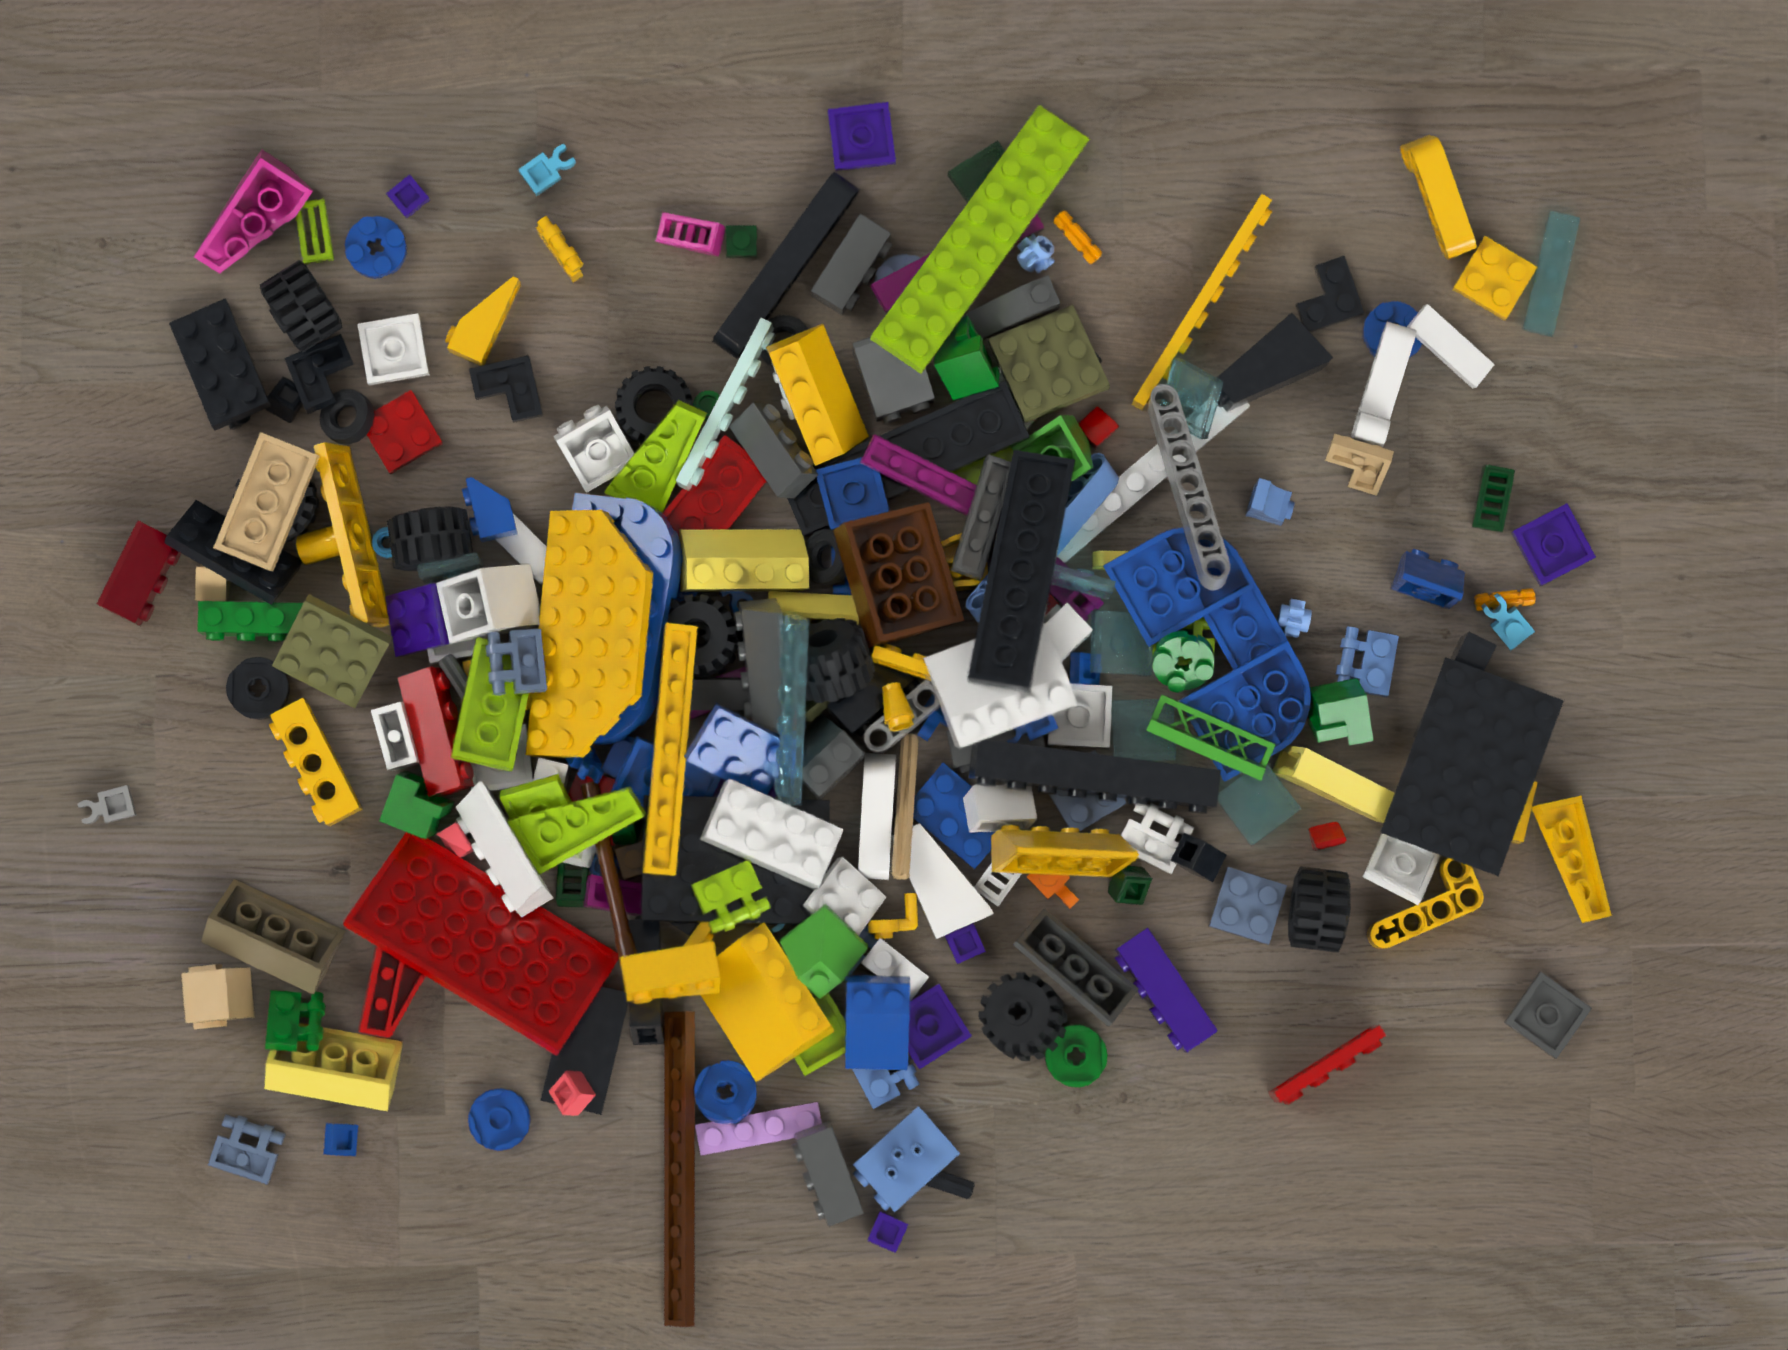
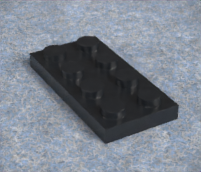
[169,298,271,431]
[164,500,302,605]

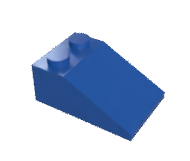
[1391,549,1465,610]
[845,975,910,1070]

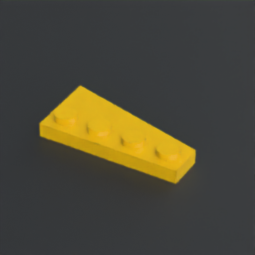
[1531,796,1612,923]

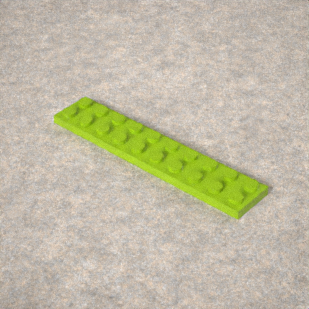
[870,105,1089,374]

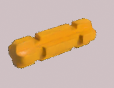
[1054,210,1102,264]
[1474,588,1536,611]

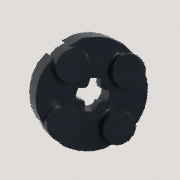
[226,657,290,720]

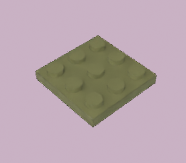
[988,305,1110,423]
[272,594,392,708]

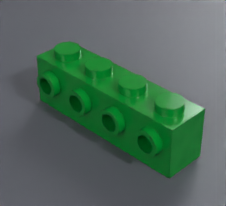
[197,601,303,642]

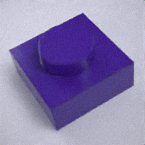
[386,174,430,219]
[945,923,986,964]
[867,1211,908,1253]

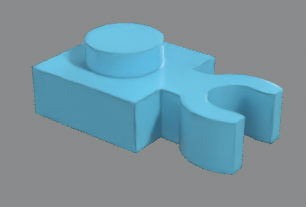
[518,144,576,196]
[1481,593,1535,650]

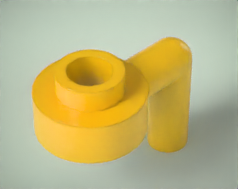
[868,893,918,939]

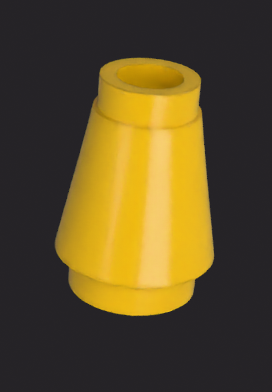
[882,683,915,731]

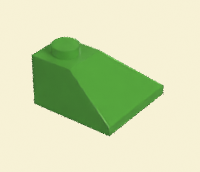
[1012,415,1093,481]
[780,904,868,999]

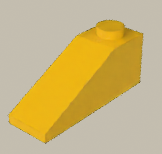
[445,276,521,366]

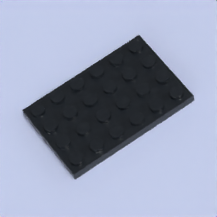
[1380,657,1564,877]
[641,795,830,925]

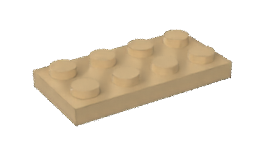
[213,432,320,572]

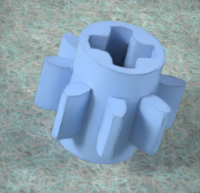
[1017,234,1055,274]
[1277,598,1312,638]

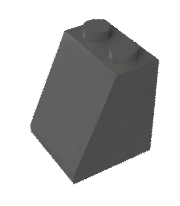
[852,337,935,424]
[786,714,864,800]

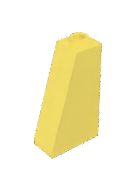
[1271,745,1394,823]

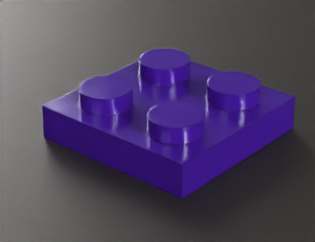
[828,102,896,171]
[1511,503,1596,586]
[385,583,449,657]
[908,984,972,1069]

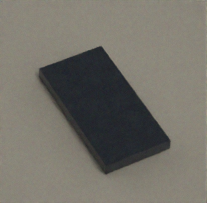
[541,987,629,1115]

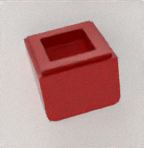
[1078,406,1119,449]
[1309,822,1346,851]

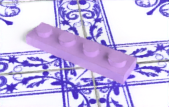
[695,1102,822,1156]

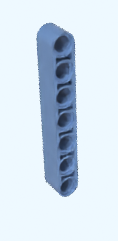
[966,453,1119,623]

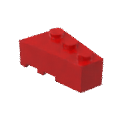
[358,946,426,1038]

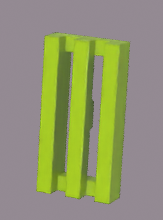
[296,198,334,264]

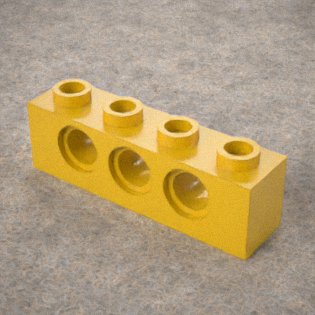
[269,698,363,826]

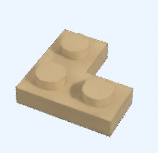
[1325,434,1394,496]

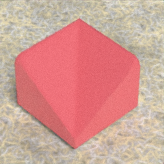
[436,823,474,858]
[548,1071,596,1116]

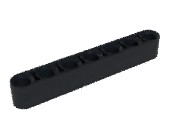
[712,172,860,359]

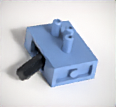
[853,1106,974,1212]

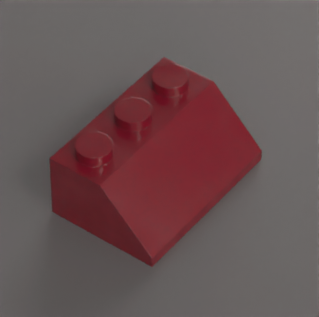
[97,520,181,626]

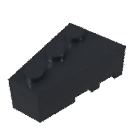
[827,646,920,737]

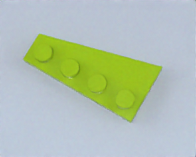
[604,400,707,513]
[507,787,646,875]

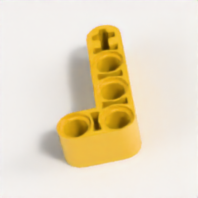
[1400,135,1477,260]
[1367,858,1484,949]

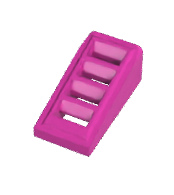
[655,212,725,256]

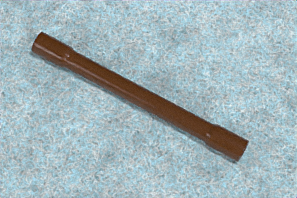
[580,782,637,961]

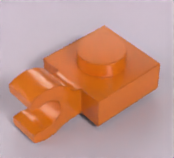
[1027,874,1079,909]

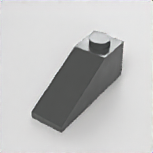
[964,275,1060,340]

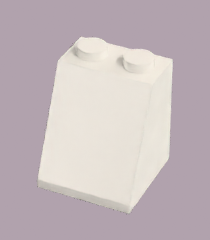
[436,564,540,643]

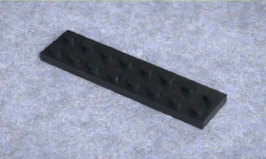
[787,381,1030,537]
[968,450,1075,692]

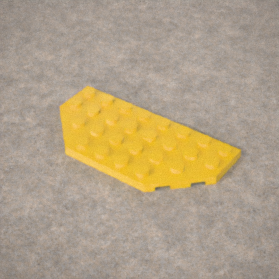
[525,510,653,758]

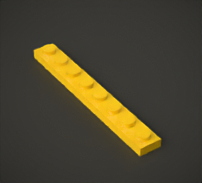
[1132,194,1273,411]
[643,623,697,876]

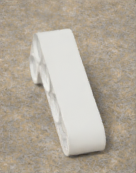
[1351,321,1417,447]
[858,753,896,880]

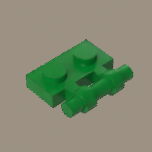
[265,990,326,1052]

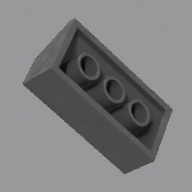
[734,598,794,734]
[1013,908,1139,1026]

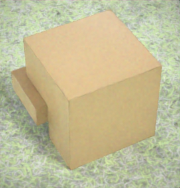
[181,964,255,1029]

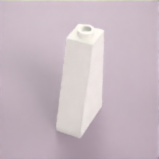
[891,824,993,939]

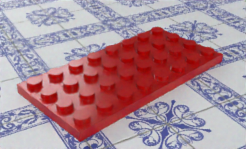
[343,832,619,1056]

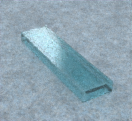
[1522,211,1580,337]

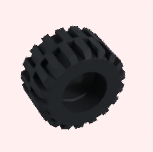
[615,366,693,445]

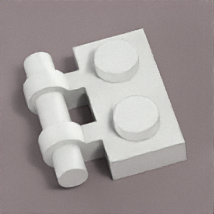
[1121,803,1194,874]

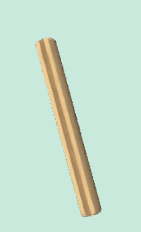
[892,733,918,880]

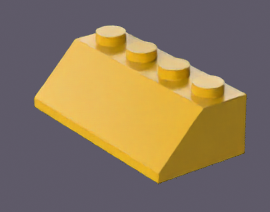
[766,323,869,466]

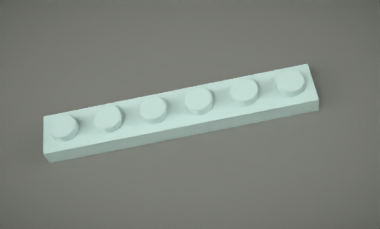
[676,318,776,491]

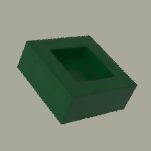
[726,225,757,258]

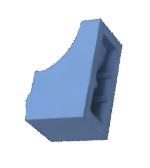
[1245,478,1295,526]

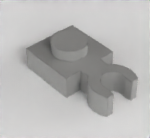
[77,785,137,824]

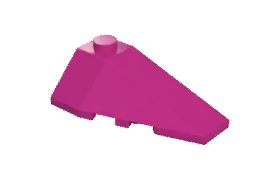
[194,150,313,274]

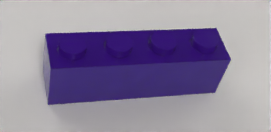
[1114,928,1218,1052]

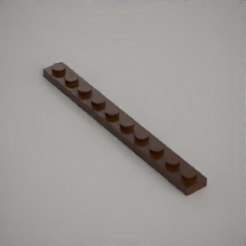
[664,1011,695,1327]

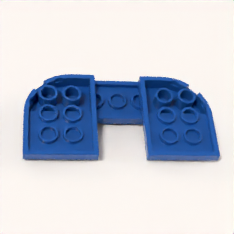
[572,493,682,745]
[1103,527,1311,782]

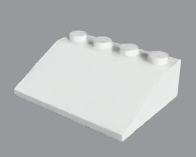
[923,624,1077,748]

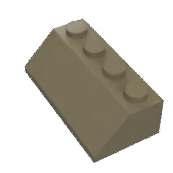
[201,879,346,995]

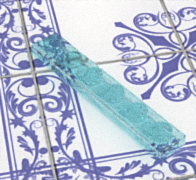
[775,614,808,806]

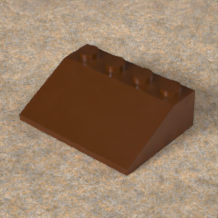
[833,502,965,649]

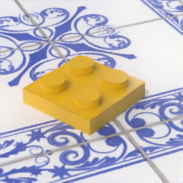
[1452,236,1537,320]

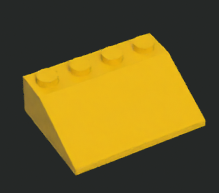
[991,825,1139,877]
[701,923,835,1082]

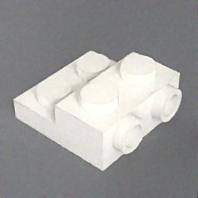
[553,405,634,493]

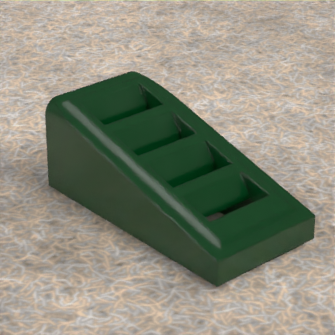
[1472,465,1515,533]
[556,862,590,908]

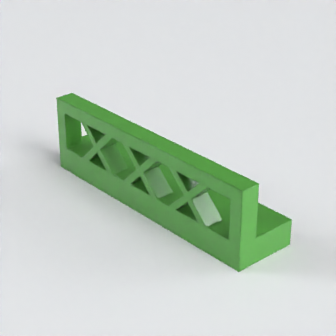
[1146,694,1276,781]

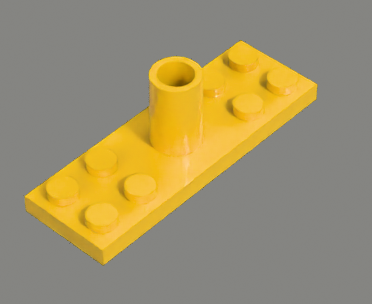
[296,442,390,627]

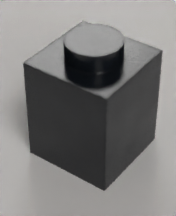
[1170,833,1227,882]

